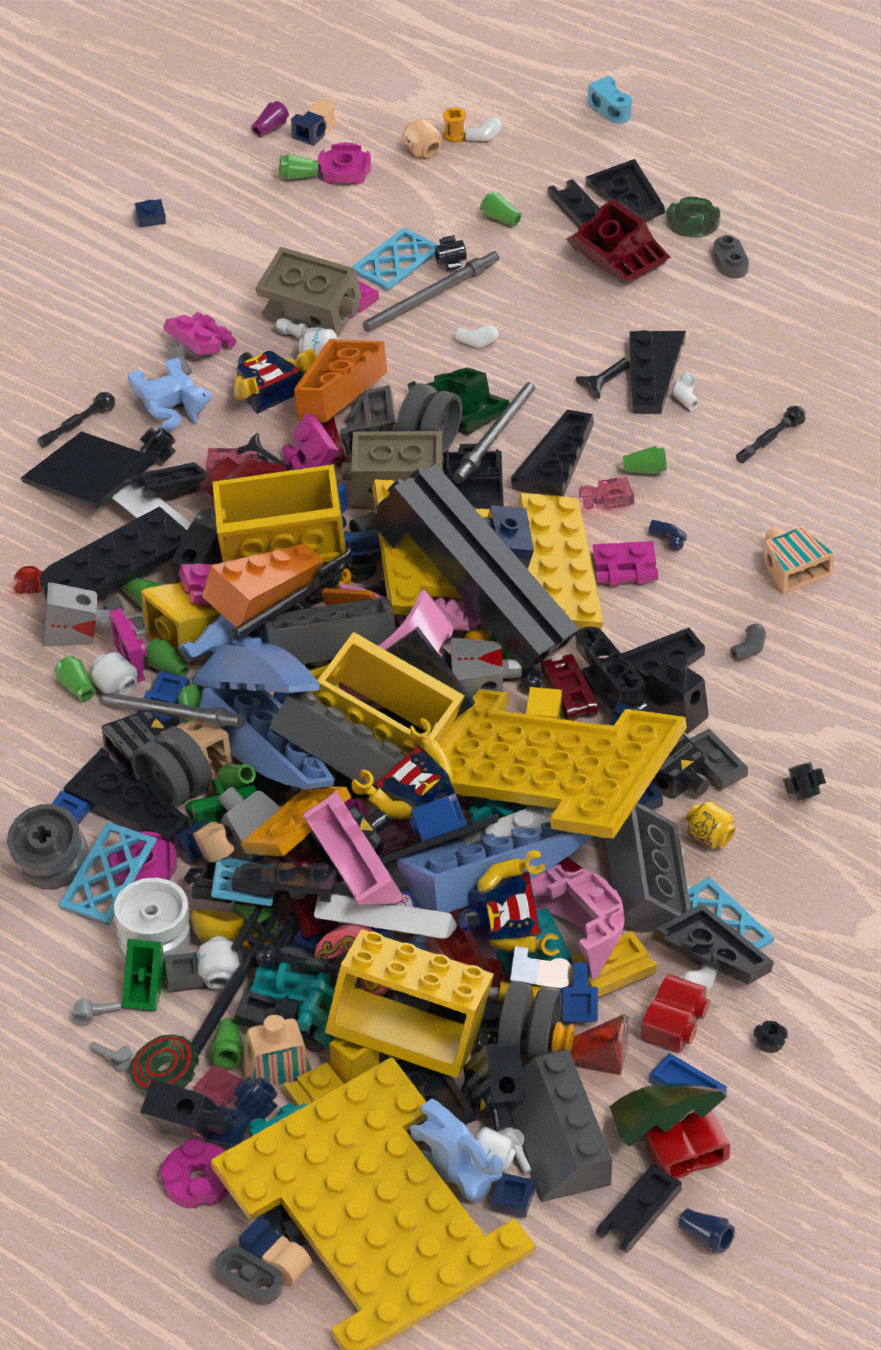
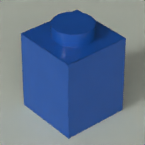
[410,793,466,841]

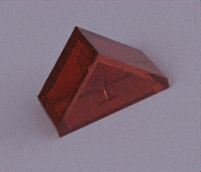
[436,908,490,971]
[570,1014,629,1075]

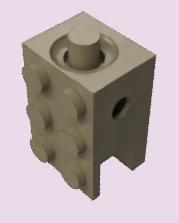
[255,247,362,338]
[342,431,443,507]

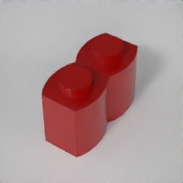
[641,974,710,1053]
[646,1111,730,1179]

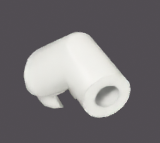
[466,118,502,141]
[455,325,499,348]
[673,372,700,411]

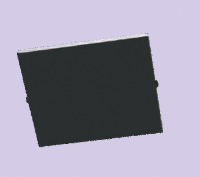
[21,431,157,509]
[380,813,499,864]

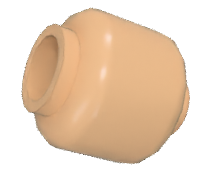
[402,119,442,158]

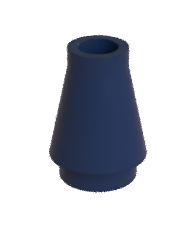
[678,1208,735,1253]

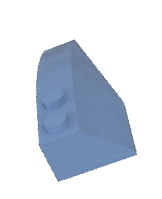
[194,636,320,693]
[200,685,334,790]
[397,822,594,914]

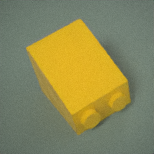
[141,582,220,665]

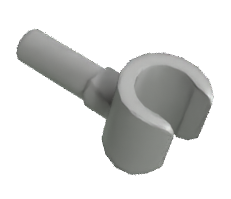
[167,341,192,375]
[73,998,122,1026]
[90,1042,134,1073]

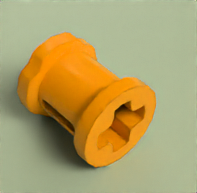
[443,107,466,143]

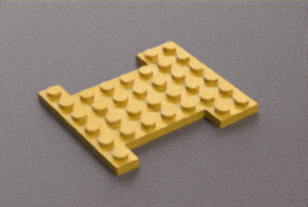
[372,479,604,629]
[399,689,687,839]
[211,1057,536,1350]

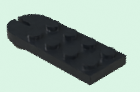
[40,506,187,600]

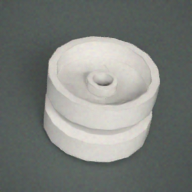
[114,878,191,959]

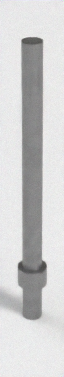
[363,251,499,332]
[452,382,535,483]
[102,693,246,728]

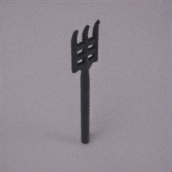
[230,547,352,640]
[173,904,292,1081]

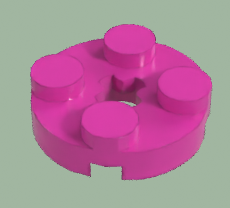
[318,142,371,185]
[110,831,177,886]
[161,1138,229,1209]

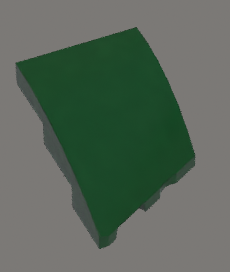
[408,367,510,433]
[609,1083,727,1147]

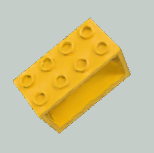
[213,464,346,563]
[312,632,464,766]
[325,929,494,1078]

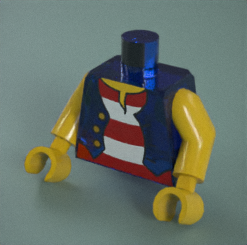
[234,349,317,414]
[352,718,455,820]
[457,850,559,956]

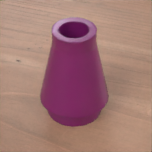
[251,101,289,138]

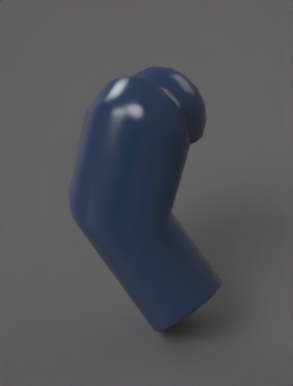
[649,519,687,550]

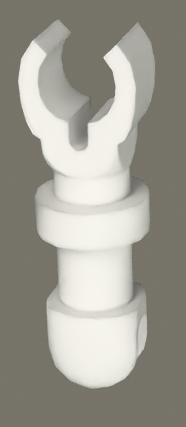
[276,318,324,340]

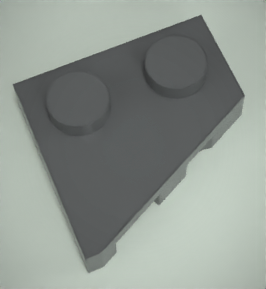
[340,385,397,442]

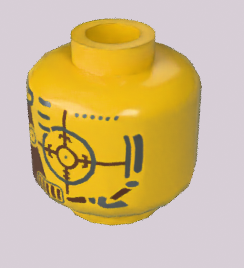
[685,801,736,850]

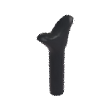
[575,358,630,399]
[234,433,291,471]

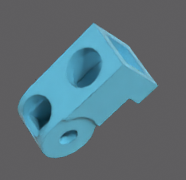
[588,75,632,123]

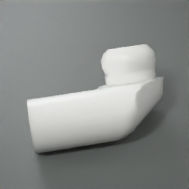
[679,963,718,992]

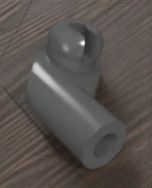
[730,623,766,661]

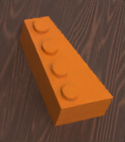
[294,339,387,424]
[202,544,324,627]

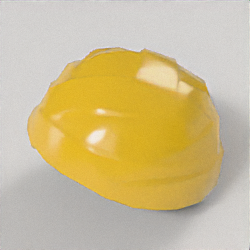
[191,909,244,943]

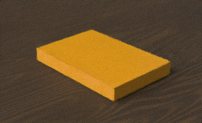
[240,786,351,856]

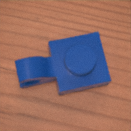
[563,963,598,1023]

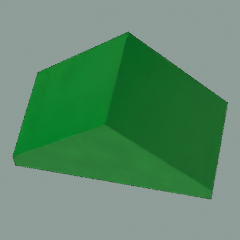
[121,938,166,1011]

